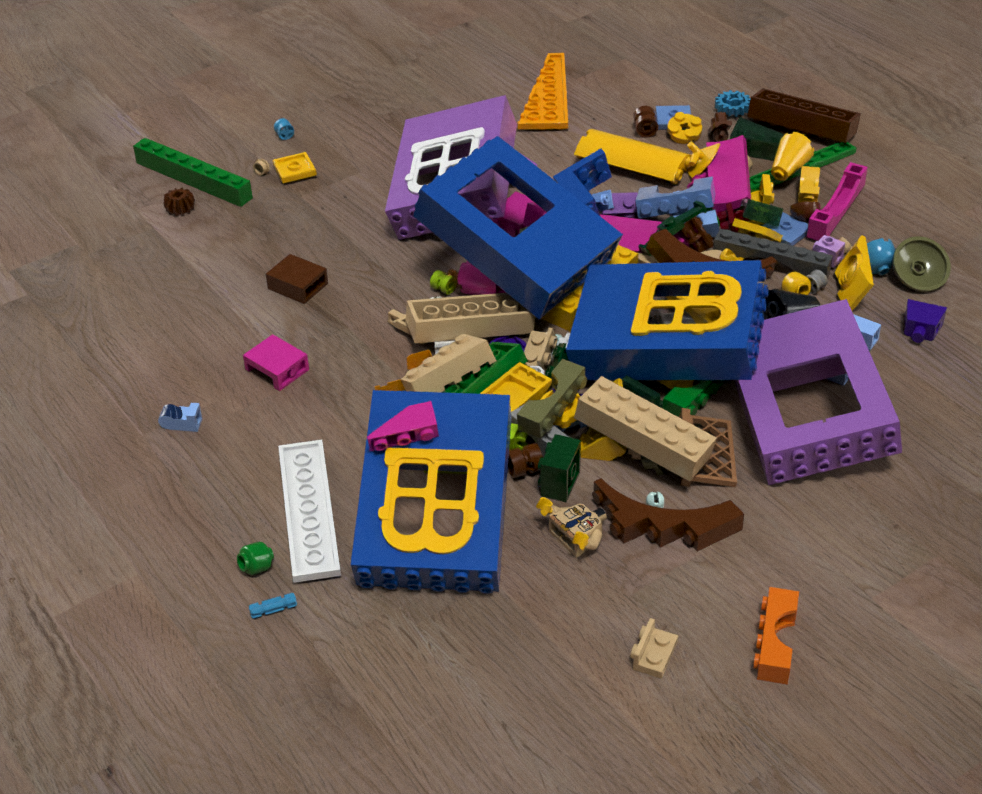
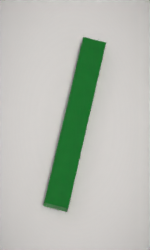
[749,142,857,193]

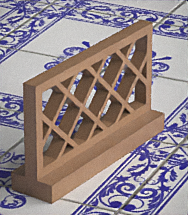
[679,408,737,487]

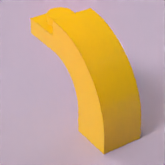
[798,166,820,203]

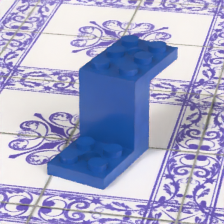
[553,149,612,216]

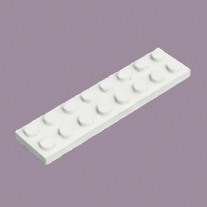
[278,440,341,583]

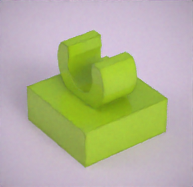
[509,423,528,450]

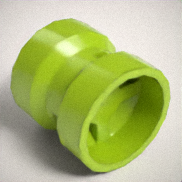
[430,270,457,295]

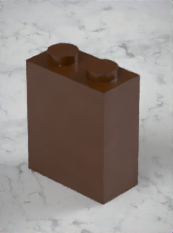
[266,254,328,304]

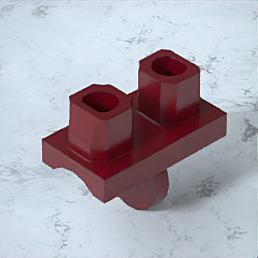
[717,203,750,233]

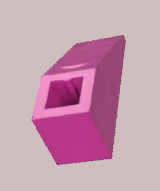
[367,401,439,451]

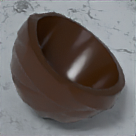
[790,201,821,223]

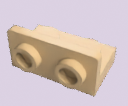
[524,328,558,370]
[630,618,678,679]

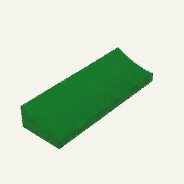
[442,342,528,394]

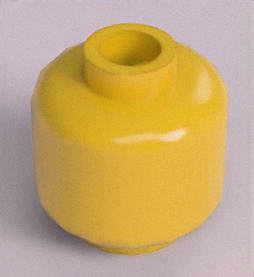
[781,272,811,295]

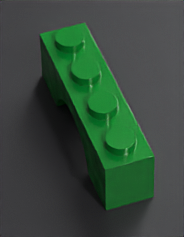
[662,380,728,417]

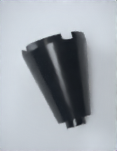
[764,289,820,320]

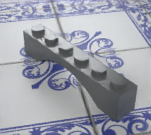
[713,229,833,279]

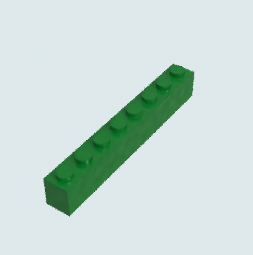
[133,138,253,207]

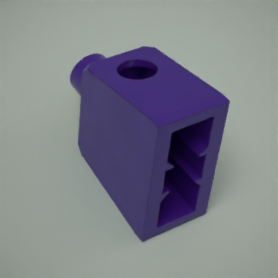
[904,299,947,343]

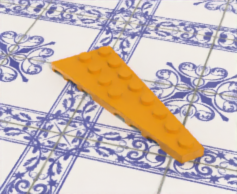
[518,53,568,130]

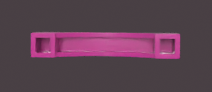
[807,162,868,241]

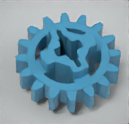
[715,90,751,117]

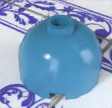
[867,238,895,275]

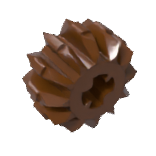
[163,188,195,216]

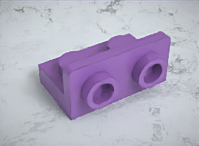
[601,192,638,218]

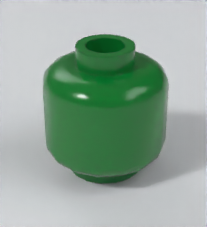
[237,542,274,575]

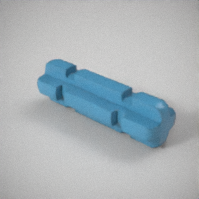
[249,593,297,618]

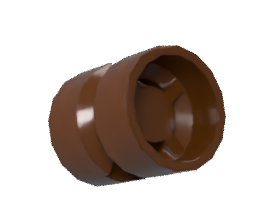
[633,106,658,138]
[508,443,543,478]

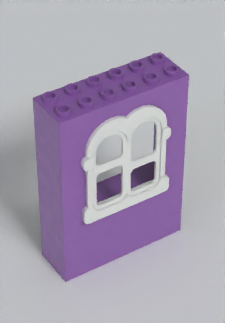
[385,95,517,240]

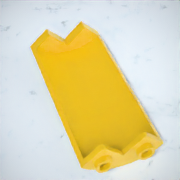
[574,129,692,185]

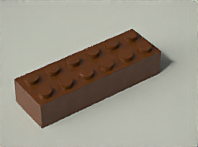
[747,88,861,143]

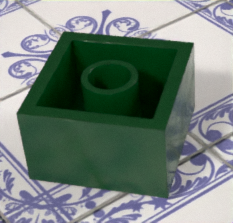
[538,434,581,502]

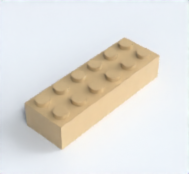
[406,293,535,344]
[574,376,717,481]

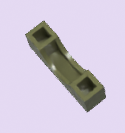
[517,359,587,439]

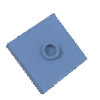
[656,105,691,130]
[763,212,808,246]

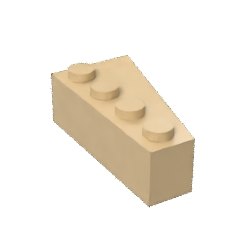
[400,334,496,392]

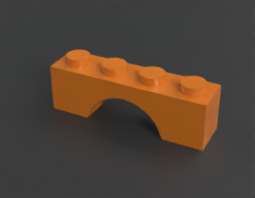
[753,587,799,685]

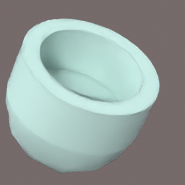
[646,492,664,508]

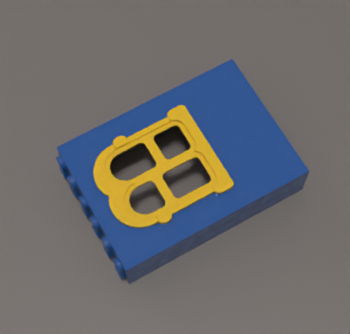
[566,260,768,380]
[351,390,511,594]

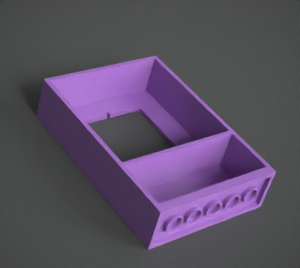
[734,299,902,485]

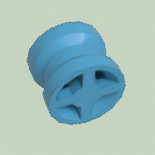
[274,118,295,140]

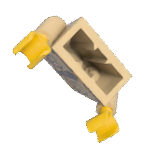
[536,497,607,558]

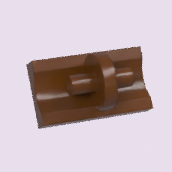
[708,112,732,142]
[681,216,714,253]

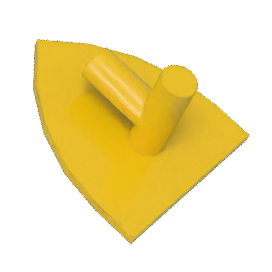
[687,141,720,178]

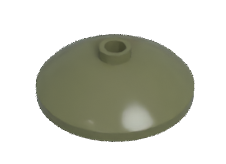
[892,236,951,292]

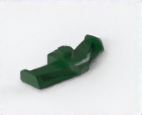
[638,201,707,256]

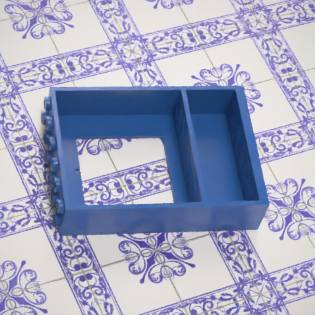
[413,136,623,320]

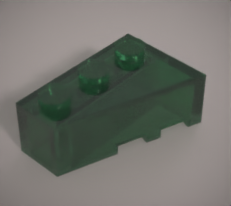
[730,117,784,161]

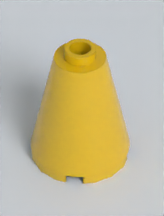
[771,132,814,181]

